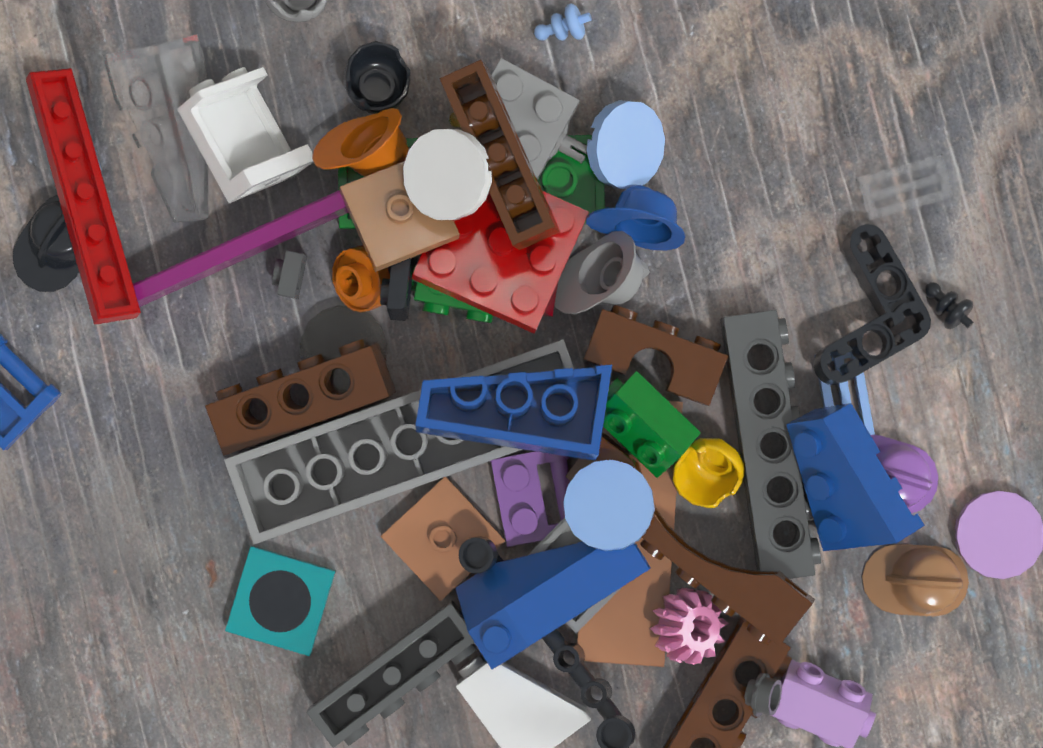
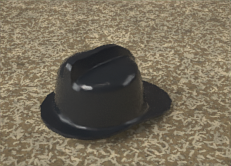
[13,195,79,292]

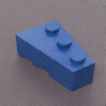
[786,403,925,551]

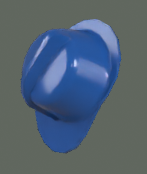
[586,185,686,251]

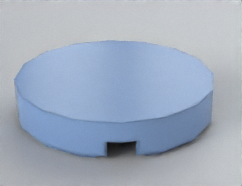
[587,100,665,189]
[563,460,655,551]

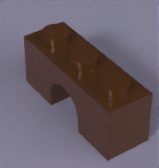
[583,305,728,406]

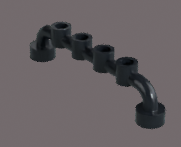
[458,536,636,748]

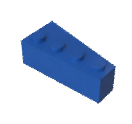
[415,365,612,461]

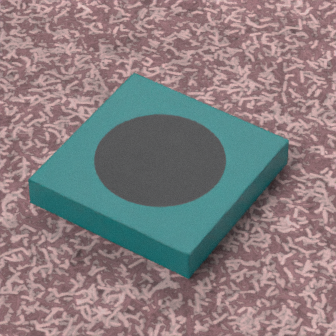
[225,545,336,656]

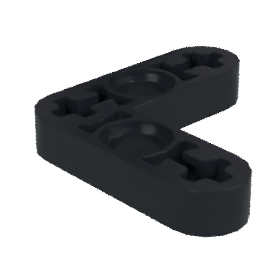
[813,224,931,385]

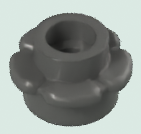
[745,673,782,717]

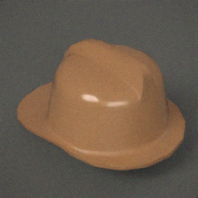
[862,544,969,617]

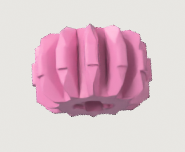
[650,588,729,665]

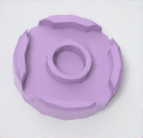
[955,490,1043,579]

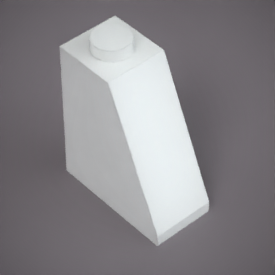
[456,655,592,748]

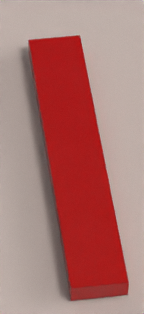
[26,68,141,325]

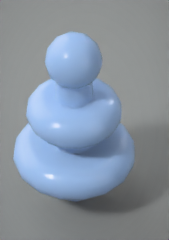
[534,3,592,41]

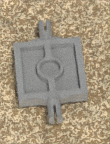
[491,58,587,180]

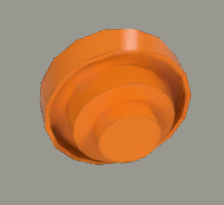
[332,245,390,313]

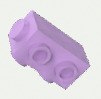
[771,660,876,748]

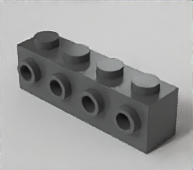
[306,600,476,748]

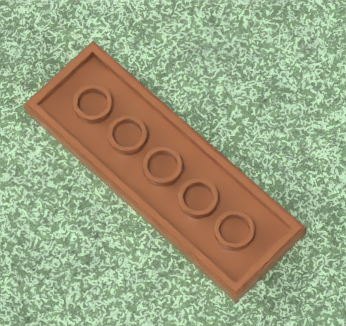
[577,401,683,667]

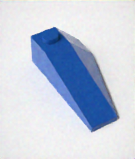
[456,541,651,670]

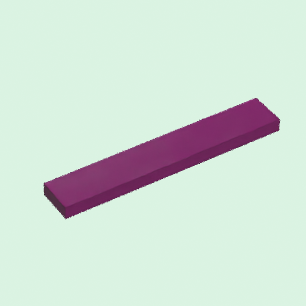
[133,190,349,307]

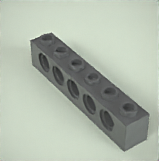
[720,309,821,579]

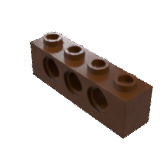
[439,60,560,250]
[205,339,396,456]
[663,617,792,748]

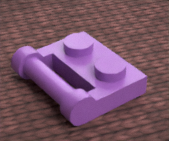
[491,451,571,547]

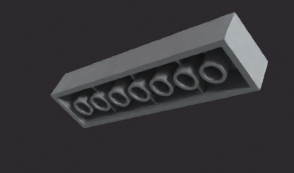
[224,339,574,544]

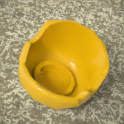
[672,438,745,508]

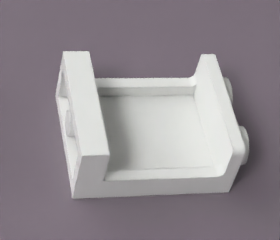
[177,67,314,203]

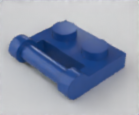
[0,334,62,450]

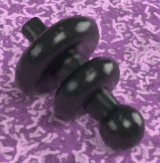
[925,282,974,329]

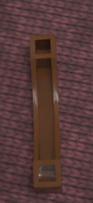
[565,433,815,646]

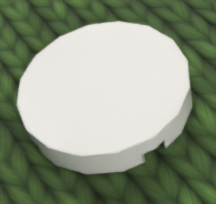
[403,129,492,220]

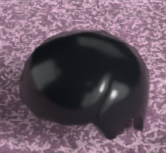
[344,41,411,114]

